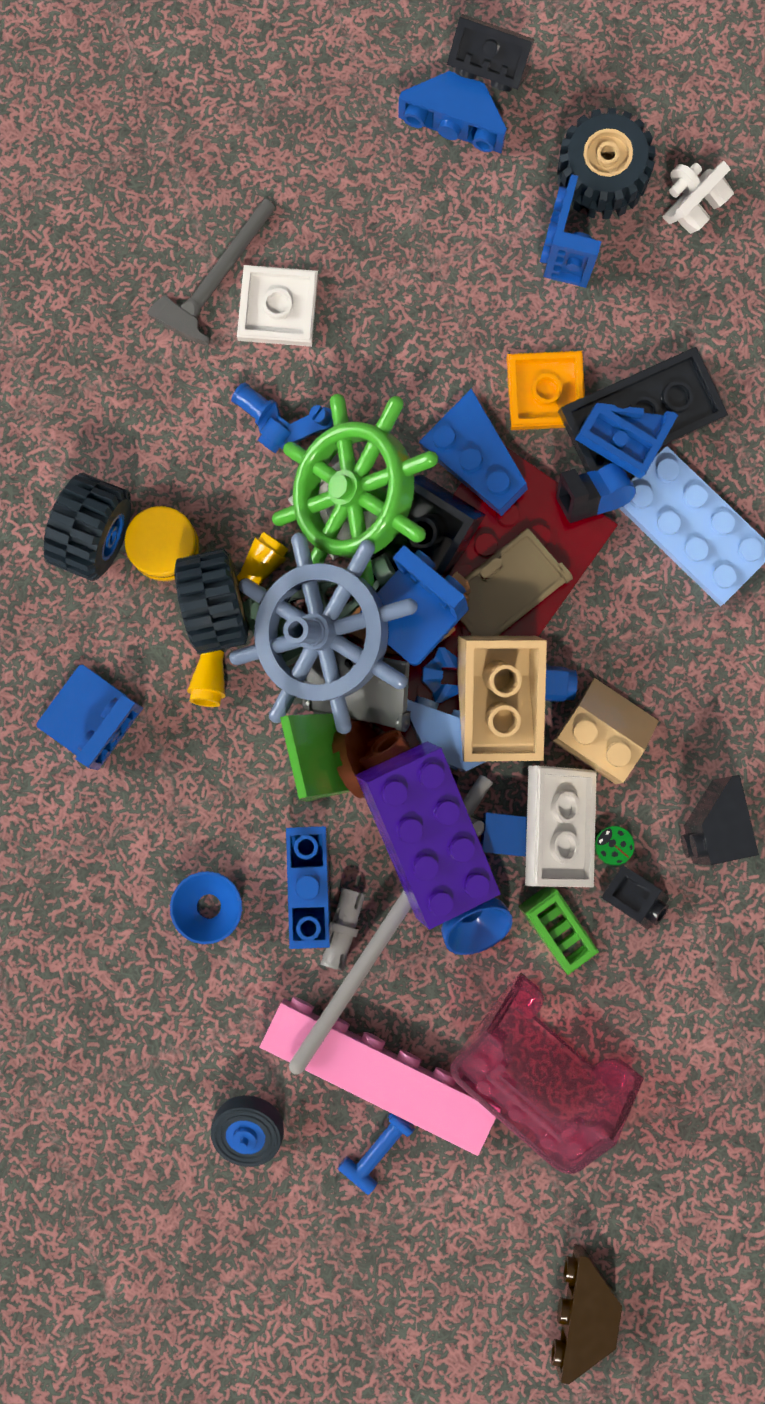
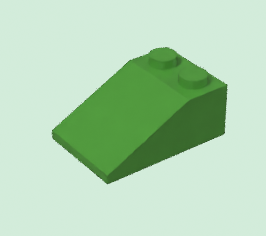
[280,714,350,802]

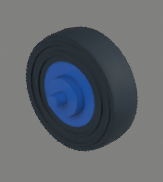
[211,1095,284,1167]

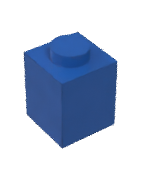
[480,812,527,857]

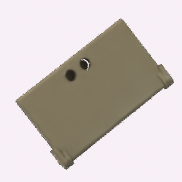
[460,528,573,636]

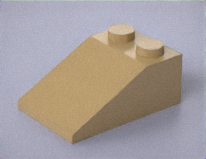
[457,636,547,762]

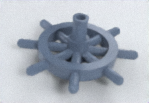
[229,532,418,734]

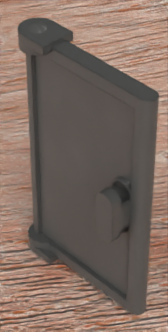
[302,650,411,732]

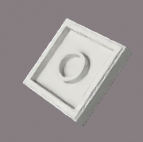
[237,265,318,347]

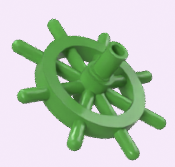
[272,394,438,586]

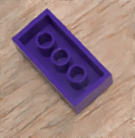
[355,741,501,930]

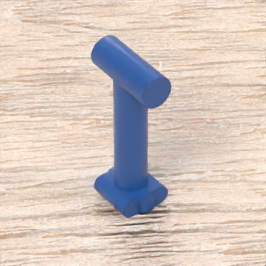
[337,1113,415,1195]

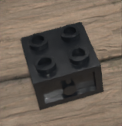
[447,14,535,92]

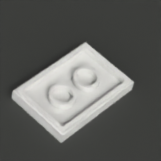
[525,765,597,887]

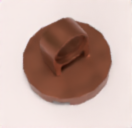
[332,721,411,799]

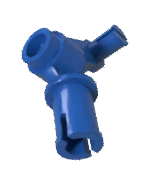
[231,382,334,454]

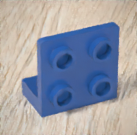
[540,174,602,288]
[36,665,144,770]

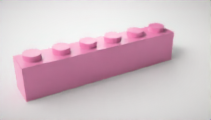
[259,997,499,1156]

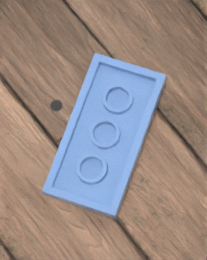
[619,446,765,607]

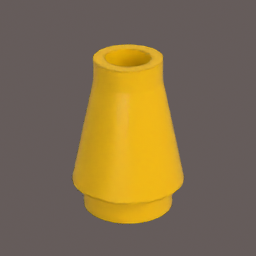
[237,532,289,585]
[187,650,226,707]

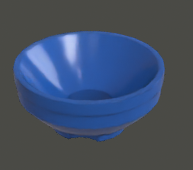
[170,871,243,944]
[441,898,513,955]

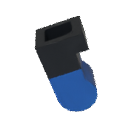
[556,463,636,523]

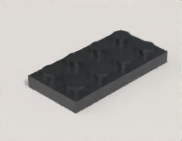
[558,347,728,472]

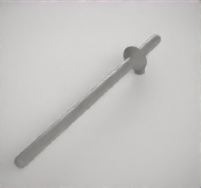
[289,775,493,1075]

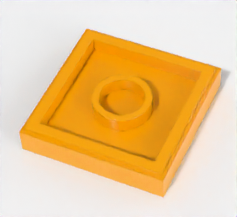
[506,351,585,430]

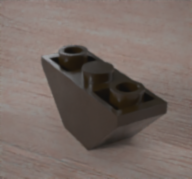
[551,1244,622,1384]

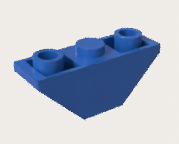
[398,71,507,153]
[286,826,330,949]

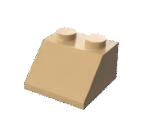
[552,678,659,784]

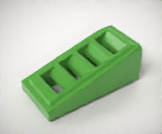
[519,887,599,975]

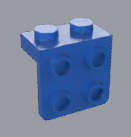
[360,546,469,666]

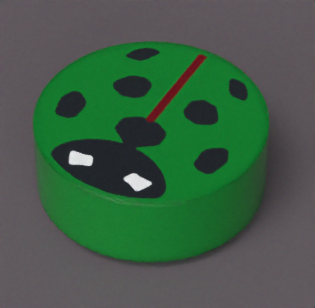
[595,826,634,865]

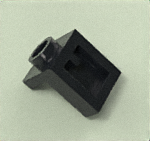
[601,865,669,930]

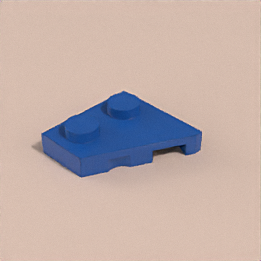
[575,403,678,479]

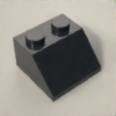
[681,775,759,865]

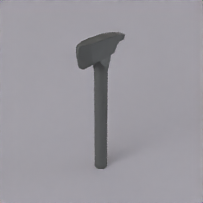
[147,198,275,346]

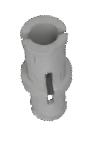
[320,888,366,971]

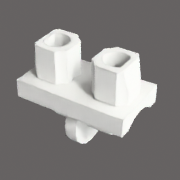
[662,161,734,234]

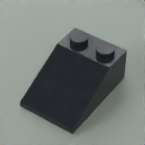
[371,474,486,582]

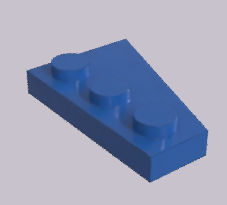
[419,389,528,516]

